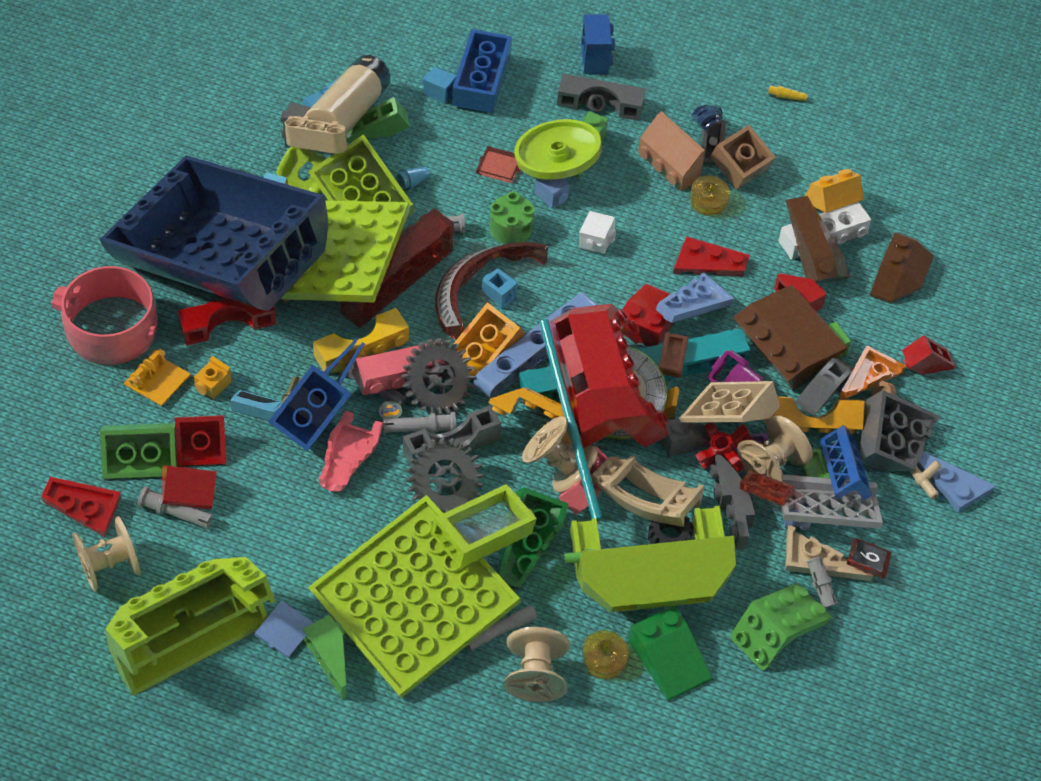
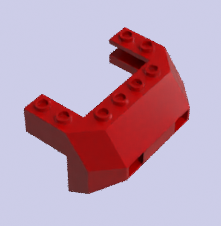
[549,304,669,448]

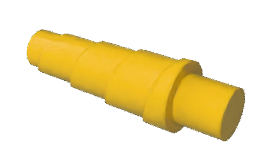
[768,86,807,101]

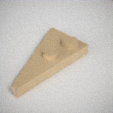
[785,525,873,581]

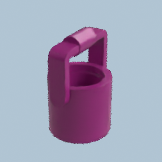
[709,350,764,382]

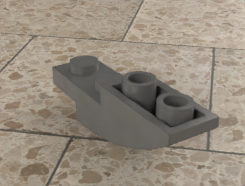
[795,357,853,416]
[710,455,755,549]

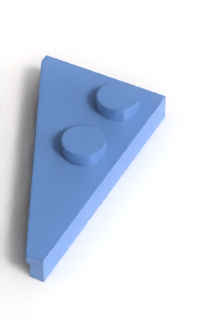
[917,452,995,512]

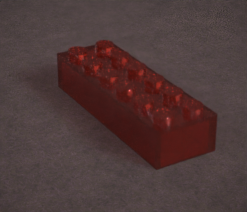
[340,208,454,328]

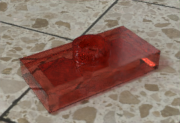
[739,470,795,506]

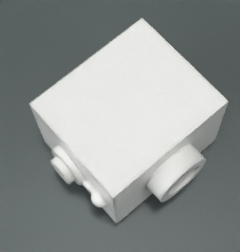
[579,211,616,254]

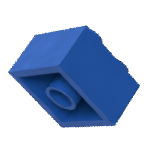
[581,14,615,74]

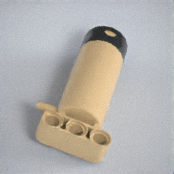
[285,55,391,153]

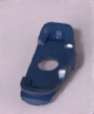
[691,105,723,129]

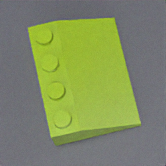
[308,135,415,217]

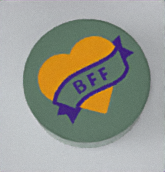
[378,401,402,422]

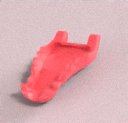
[319,411,384,492]

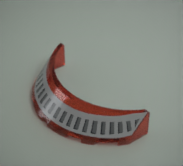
[435,242,548,340]

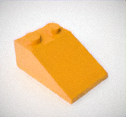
[454,303,526,380]

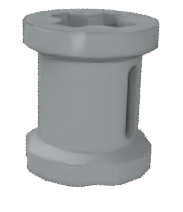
[441,213,465,234]

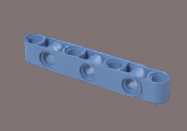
[473,292,599,398]

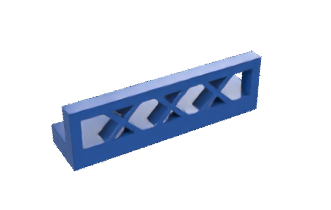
[820,425,872,500]

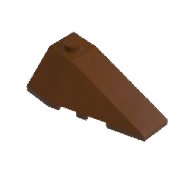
[786,196,850,284]

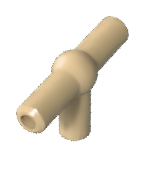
[909,461,942,499]

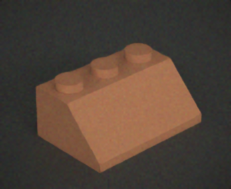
[638,112,705,191]

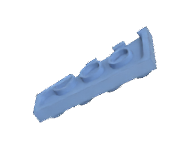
[656,272,734,323]

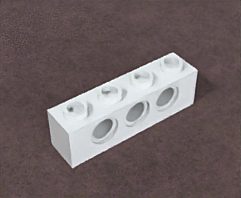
[779,202,871,260]

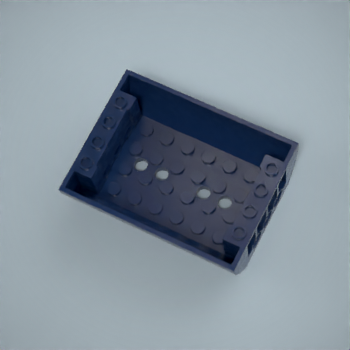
[99,155,328,311]

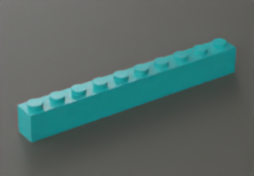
[519,329,750,408]

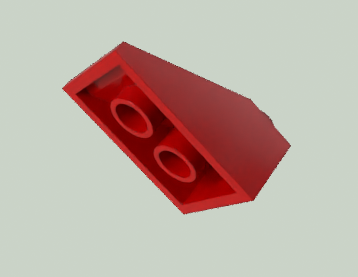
[622,283,674,347]

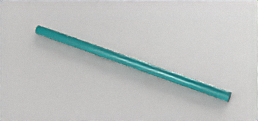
[539,319,602,521]

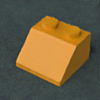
[805,169,864,213]

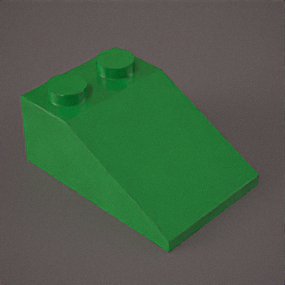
[628,606,712,701]

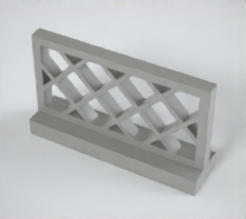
[777,475,883,529]

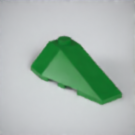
[497,487,569,589]

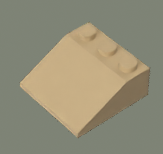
[679,381,780,422]

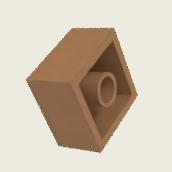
[710,125,776,190]

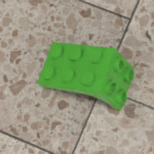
[730,583,832,670]

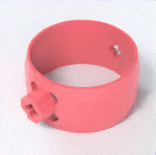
[52,266,158,365]

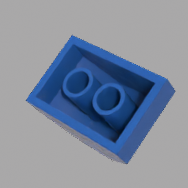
[269,337,365,451]

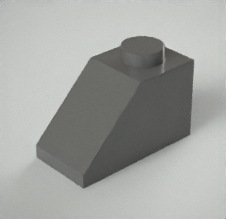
[701,119,726,163]
[660,418,711,457]

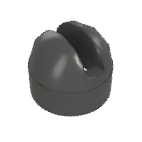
[586,94,605,112]

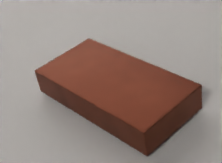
[659,333,689,378]

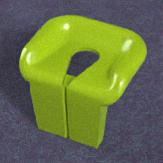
[276,146,327,194]

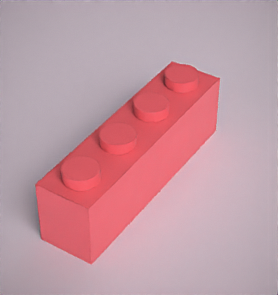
[352,342,451,395]

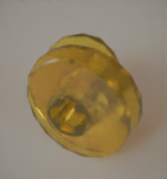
[690,176,730,215]
[582,630,629,679]

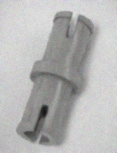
[806,556,838,608]

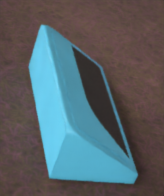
[230,390,282,420]

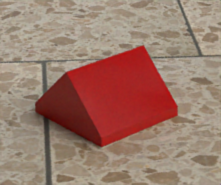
[175,415,226,466]
[162,466,217,509]

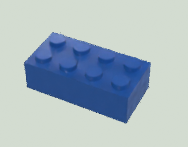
[452,29,512,113]

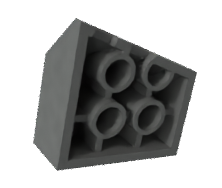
[859,390,940,471]

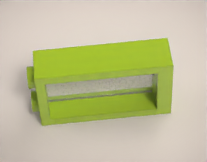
[431,484,537,569]

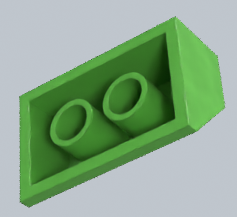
[100,423,177,479]

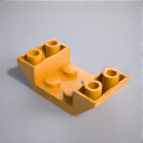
[489,387,572,444]

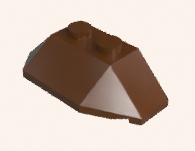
[870,232,934,304]

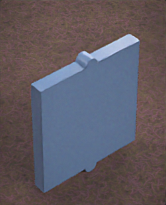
[254,601,313,659]

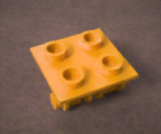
[124,348,191,406]

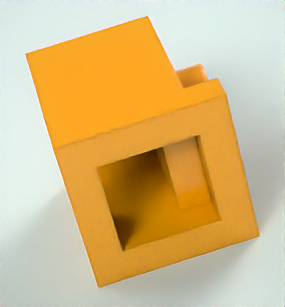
[194,356,232,399]

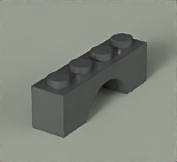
[557,74,646,121]
[403,406,501,468]

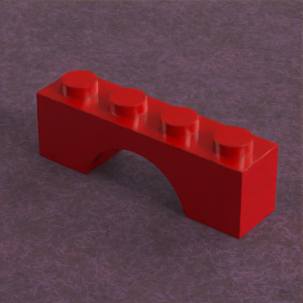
[178,299,276,346]

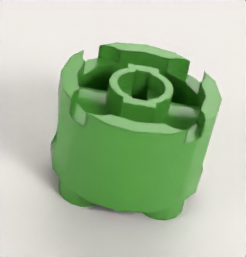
[489,191,535,244]

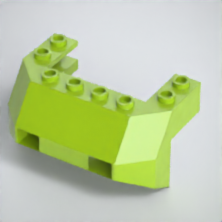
[570,506,736,612]
[105,557,275,696]

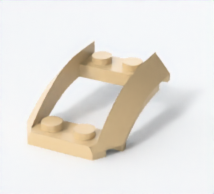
[592,455,704,527]

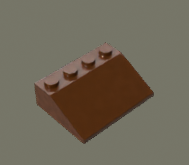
[733,285,848,391]

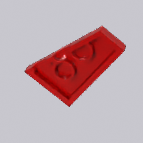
[673,236,750,277]
[41,477,121,537]

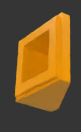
[663,386,679,419]

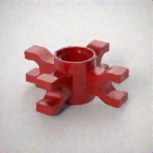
[695,422,753,473]

